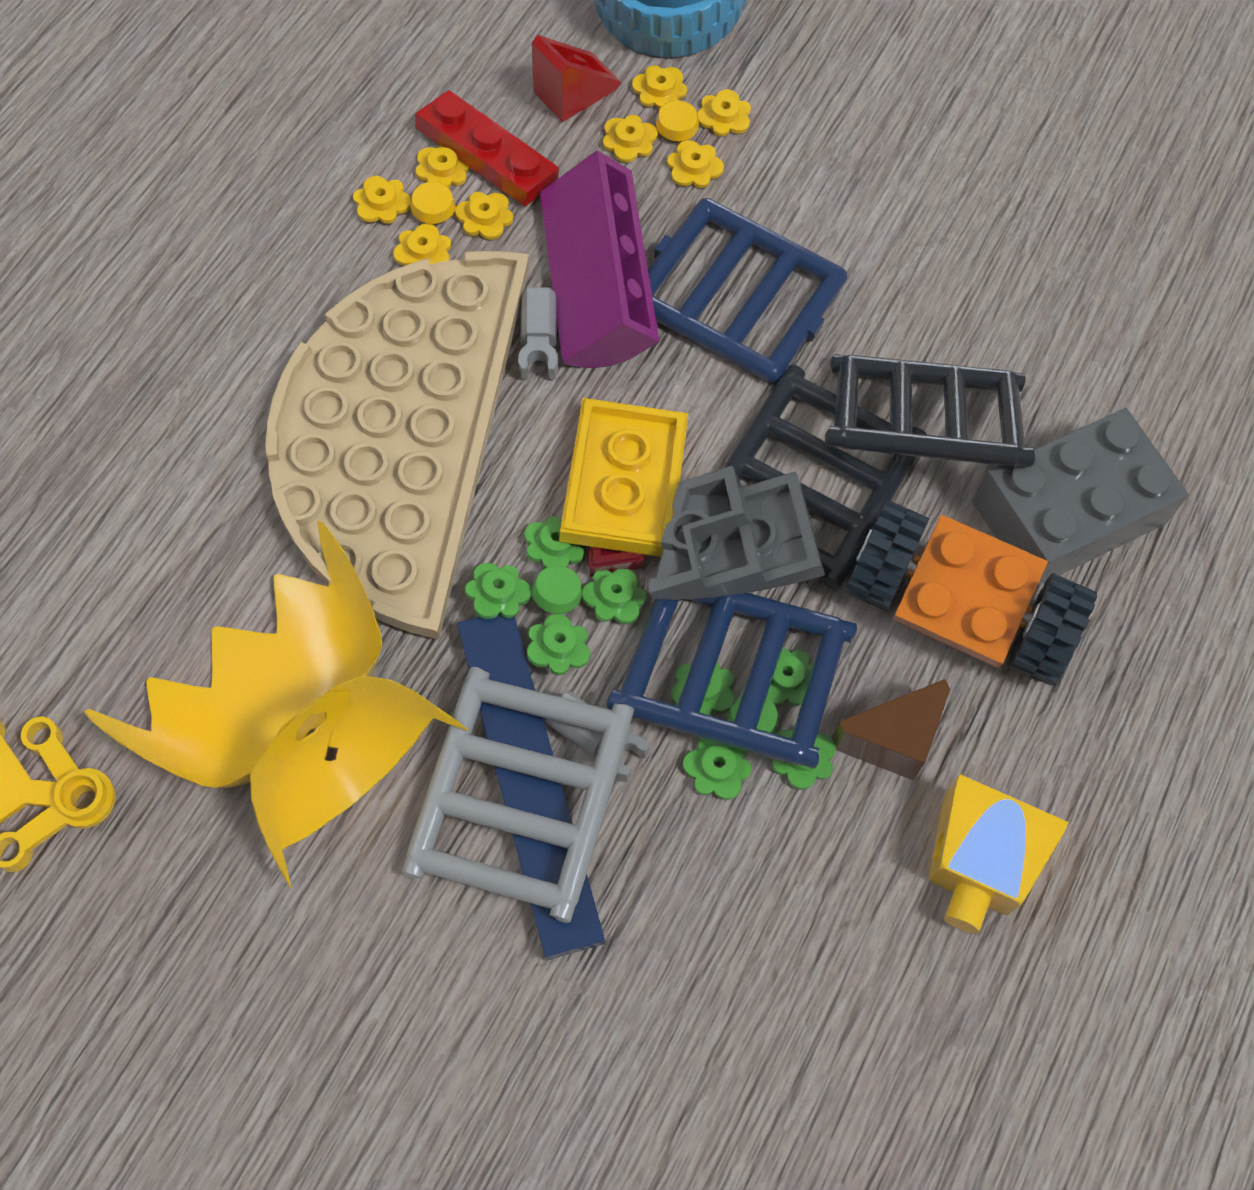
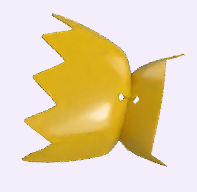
[84,521,468,888]

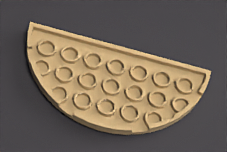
[265,251,530,639]

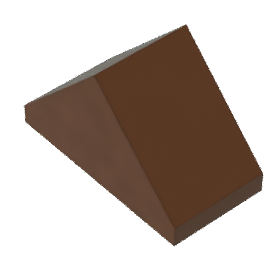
[831,679,950,780]

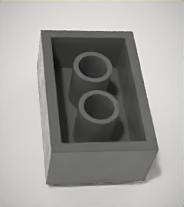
[972,407,1189,586]

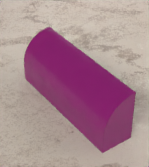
[540,150,660,368]

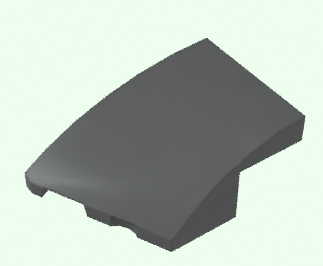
[648,465,825,600]

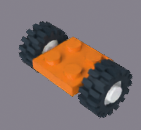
[845,500,1097,686]

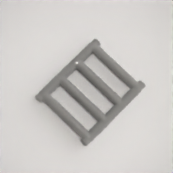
[401,667,634,923]

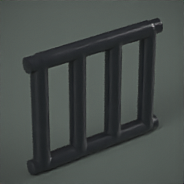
[825,354,1036,467]
[722,364,927,590]

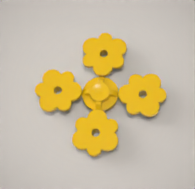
[603,65,751,188]
[353,146,513,266]

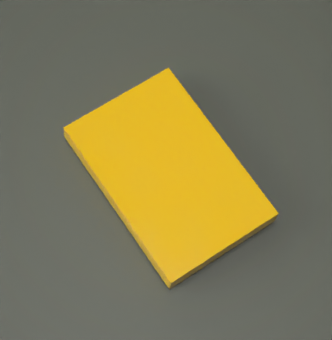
[559,398,689,557]

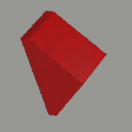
[532,34,621,122]

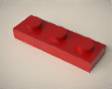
[415,90,559,207]

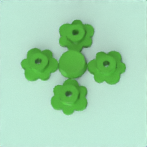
[465,516,647,675]
[671,647,836,800]

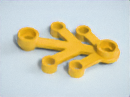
[0,716,116,872]

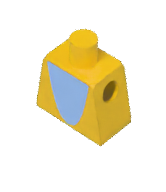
[929,774,1068,934]

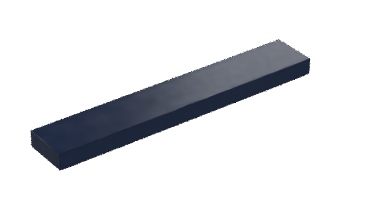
[457,614,605,961]

